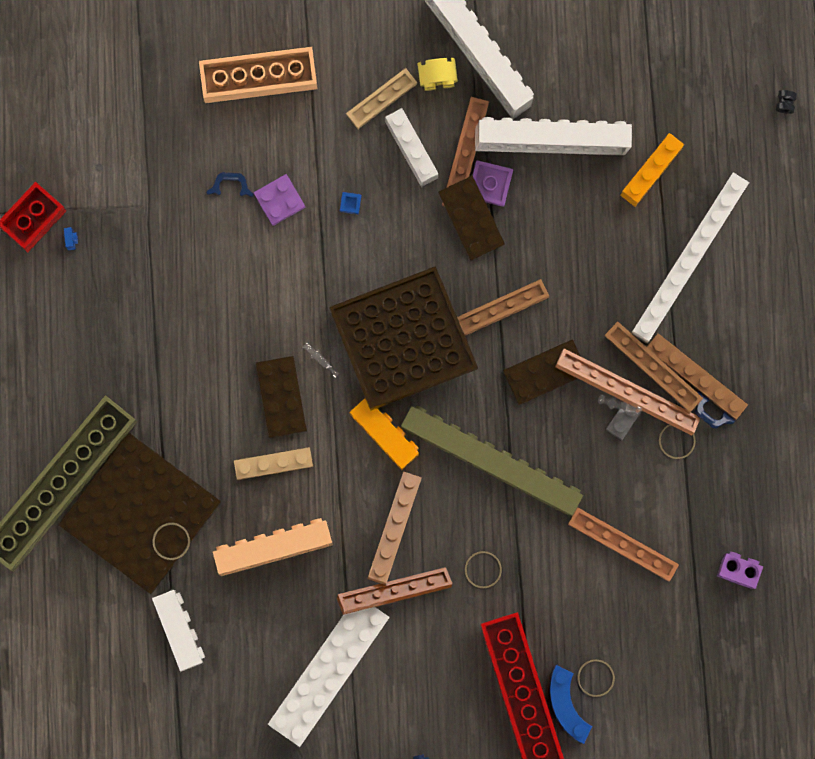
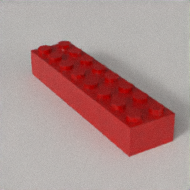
[480,612,564,759]

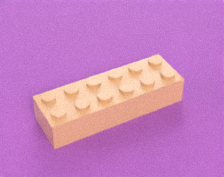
[199,47,317,103]
[213,518,333,576]

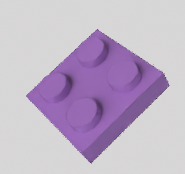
[473,160,513,207]
[254,174,306,226]

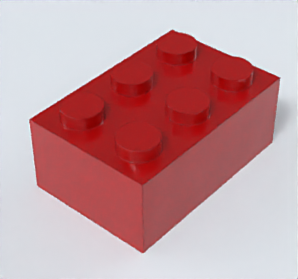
[0,182,66,253]

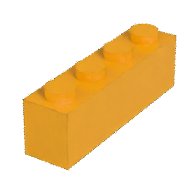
[620,133,684,207]
[350,398,419,470]

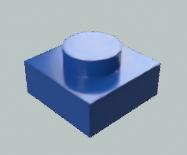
[340,192,361,215]
[64,227,78,250]

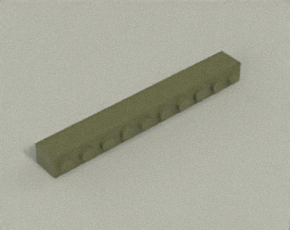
[401,406,583,517]

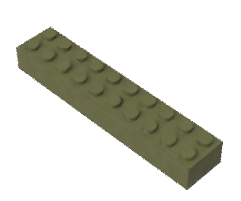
[0,395,137,572]

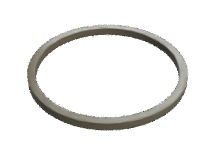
[659,424,696,459]
[153,523,190,560]
[465,551,502,588]
[577,659,615,697]

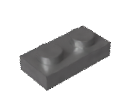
[606,402,642,441]

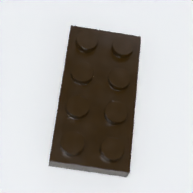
[438,175,505,261]
[503,339,581,405]
[256,356,307,438]

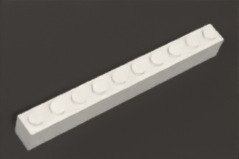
[631,173,749,344]

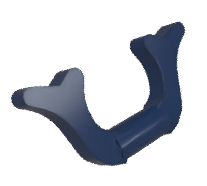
[206,172,254,197]
[695,391,736,428]

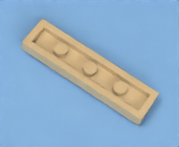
[346,68,417,129]
[234,447,313,480]

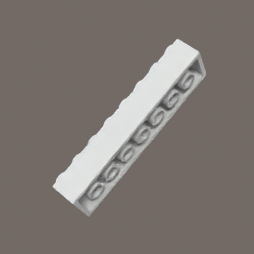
[425,0,534,119]
[475,117,632,155]
[268,607,390,747]

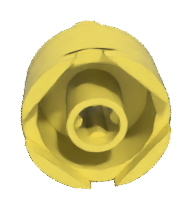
[417,58,458,91]

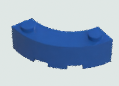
[549,665,592,744]

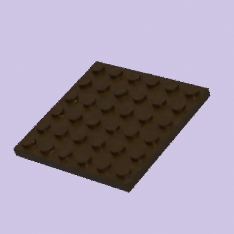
[329,266,478,411]
[59,433,221,595]

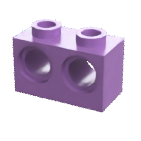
[717,552,763,589]

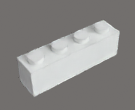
[385,108,438,187]
[152,590,205,671]

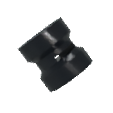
[776,90,797,114]

